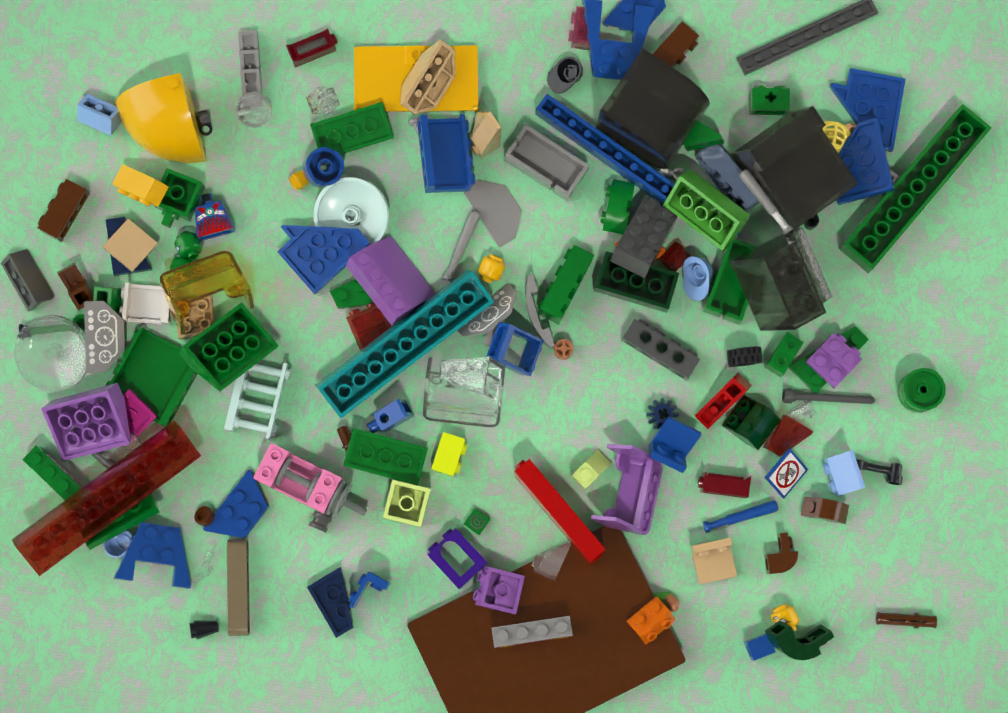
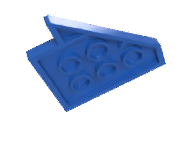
[817,118,895,205]
[277,225,371,294]

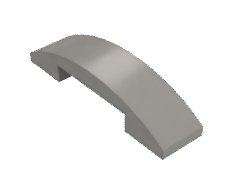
[526,273,555,350]

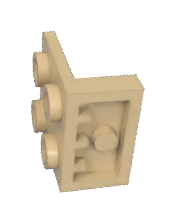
[690,537,737,584]

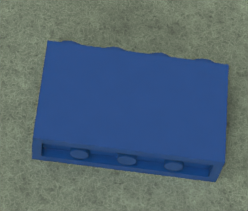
[417,114,475,193]

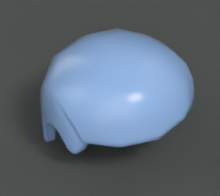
[103,530,134,558]

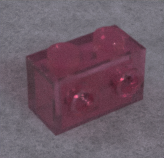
[568,6,590,50]

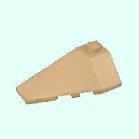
[471,111,501,159]

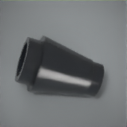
[189,620,219,640]

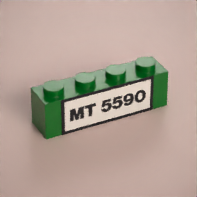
[22,445,96,514]

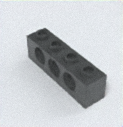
[621,319,700,381]

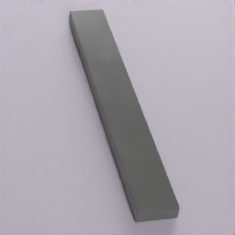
[736,0,879,76]

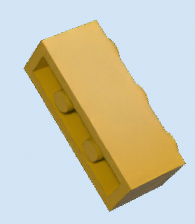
[112,164,169,207]

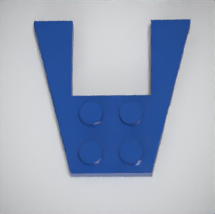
[582,0,656,81]

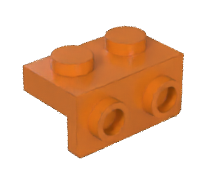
[627,596,675,644]

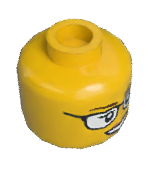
[771,603,800,631]

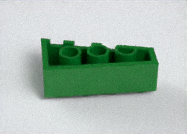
[537,245,594,325]

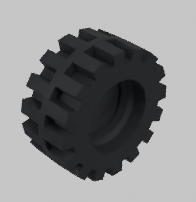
[727,346,763,367]

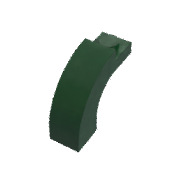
[765,620,834,660]

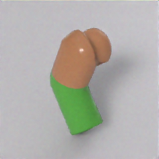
[653,592,680,612]

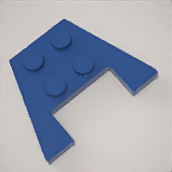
[114,522,191,589]

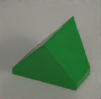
[684,121,724,151]

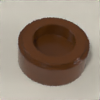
[194,506,215,527]

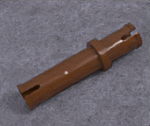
[876,612,937,629]

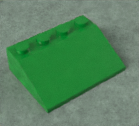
[179,302,279,392]

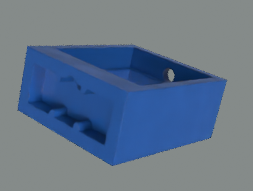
[486,323,544,376]

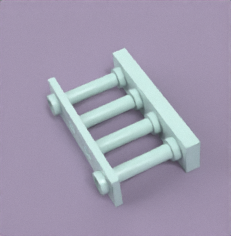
[224,363,291,441]

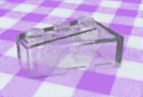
[439,356,502,401]

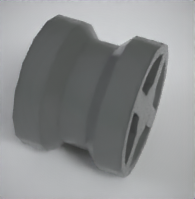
[309,511,333,533]

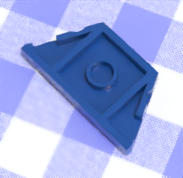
[602,0,666,32]
[203,470,269,538]

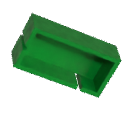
[703,238,767,325]

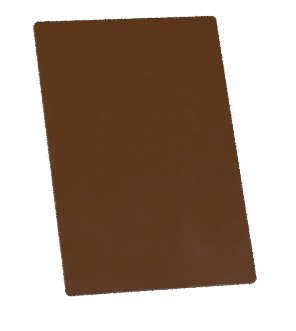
[407,526,686,713]

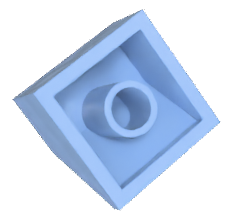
[823,450,865,497]

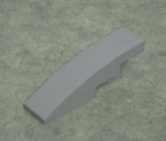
[238,30,263,108]

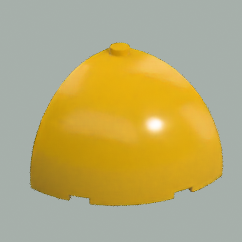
[115,73,207,163]

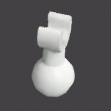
[653,164,683,182]

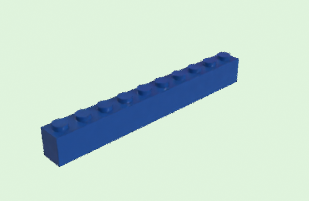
[535,94,675,206]

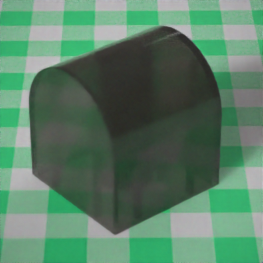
[596,49,710,169]

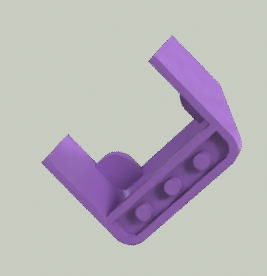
[591,444,663,535]

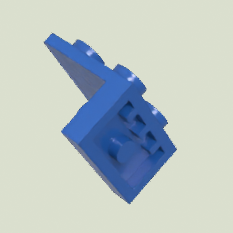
[648,417,701,473]
[348,572,391,609]

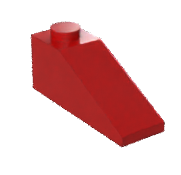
[695,373,752,429]

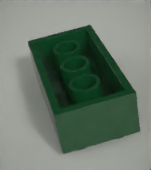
[594,251,679,313]

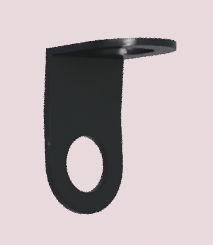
[195,110,212,136]

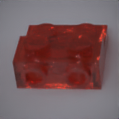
[346,302,391,351]

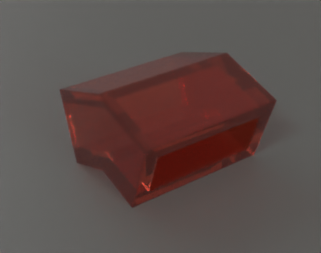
[659,242,691,272]

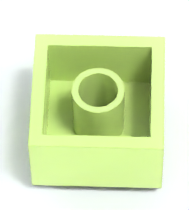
[383,480,431,528]

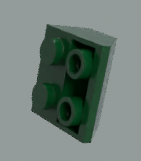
[722,395,781,450]

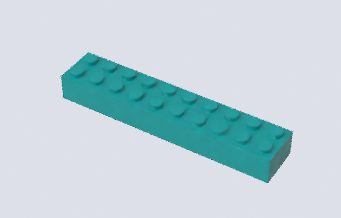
[315,270,494,419]

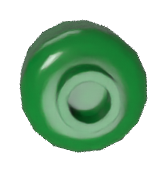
[174,231,203,260]

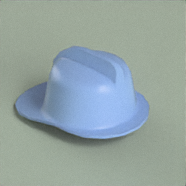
[683,256,713,301]

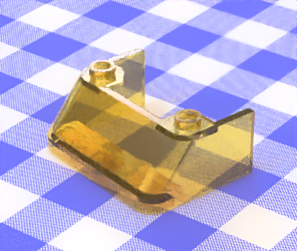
[160,251,254,335]

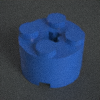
[303,147,344,187]

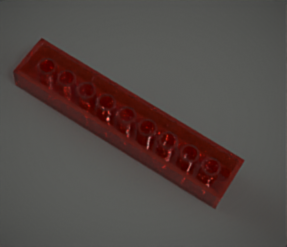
[12,421,201,576]

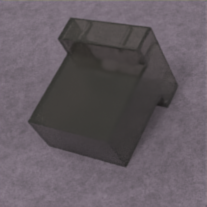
[730,106,858,229]

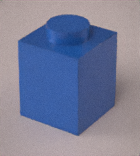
[744,633,775,661]

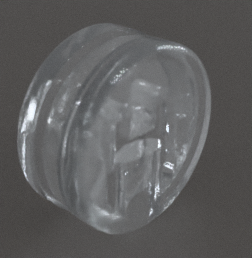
[236,92,272,128]

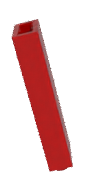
[514,459,606,566]

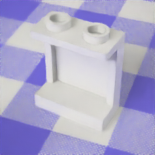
[119,282,174,326]

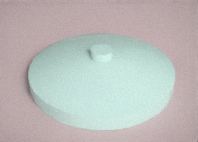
[314,177,389,245]

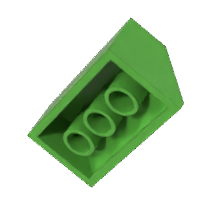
[664,170,750,251]

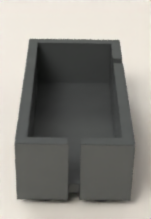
[611,195,678,278]

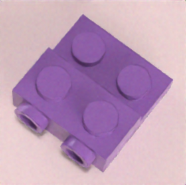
[805,333,862,389]
[473,567,525,614]

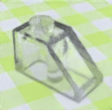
[531,543,571,582]

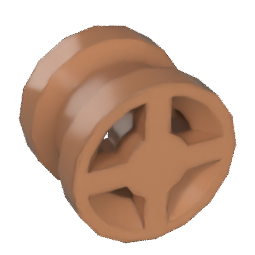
[554,339,573,360]

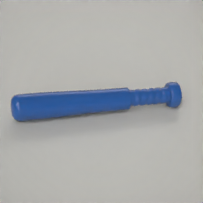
[702,500,778,533]

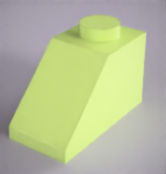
[571,450,611,491]

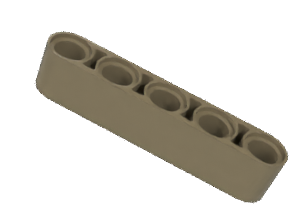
[227,539,250,636]

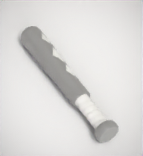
[739,169,794,235]

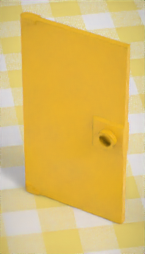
[354,45,479,112]

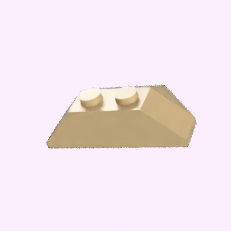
[400,40,455,115]

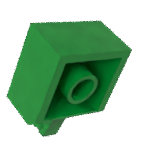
[154,168,205,228]

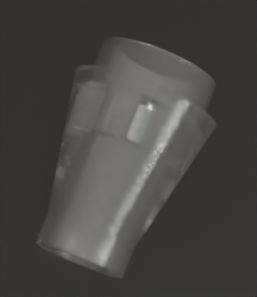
[786,400,816,423]

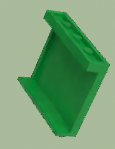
[105,327,198,428]

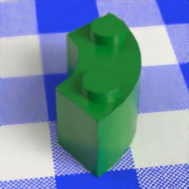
[600,179,635,234]

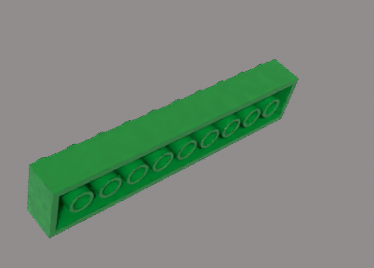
[839,104,992,273]

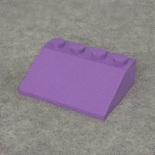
[346,236,436,325]
[41,383,131,461]

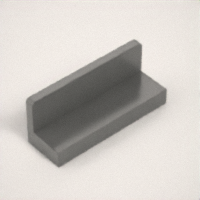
[1,249,54,312]

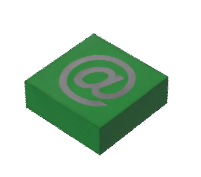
[464,509,490,535]

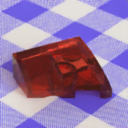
[763,414,813,457]

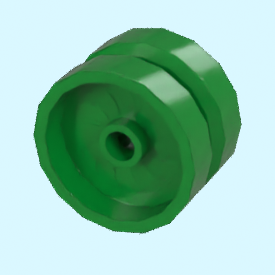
[898,368,946,413]

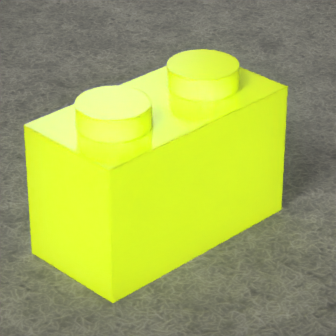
[431,432,468,477]

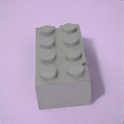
[505,125,589,201]

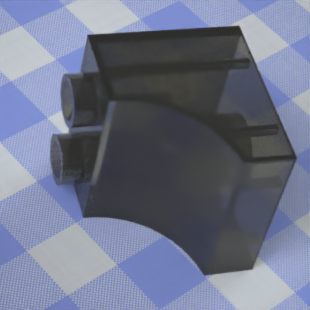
[730,227,832,331]

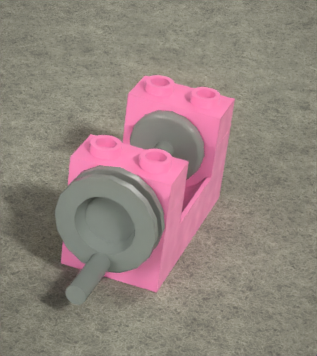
[253,443,367,519]

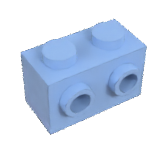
[77,94,121,136]

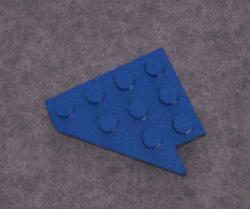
[830,68,906,152]

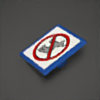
[764,448,808,499]

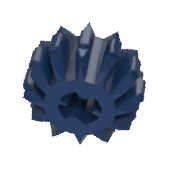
[646,398,679,430]

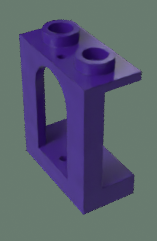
[427,528,488,589]

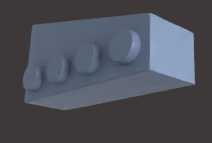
[696,144,760,213]

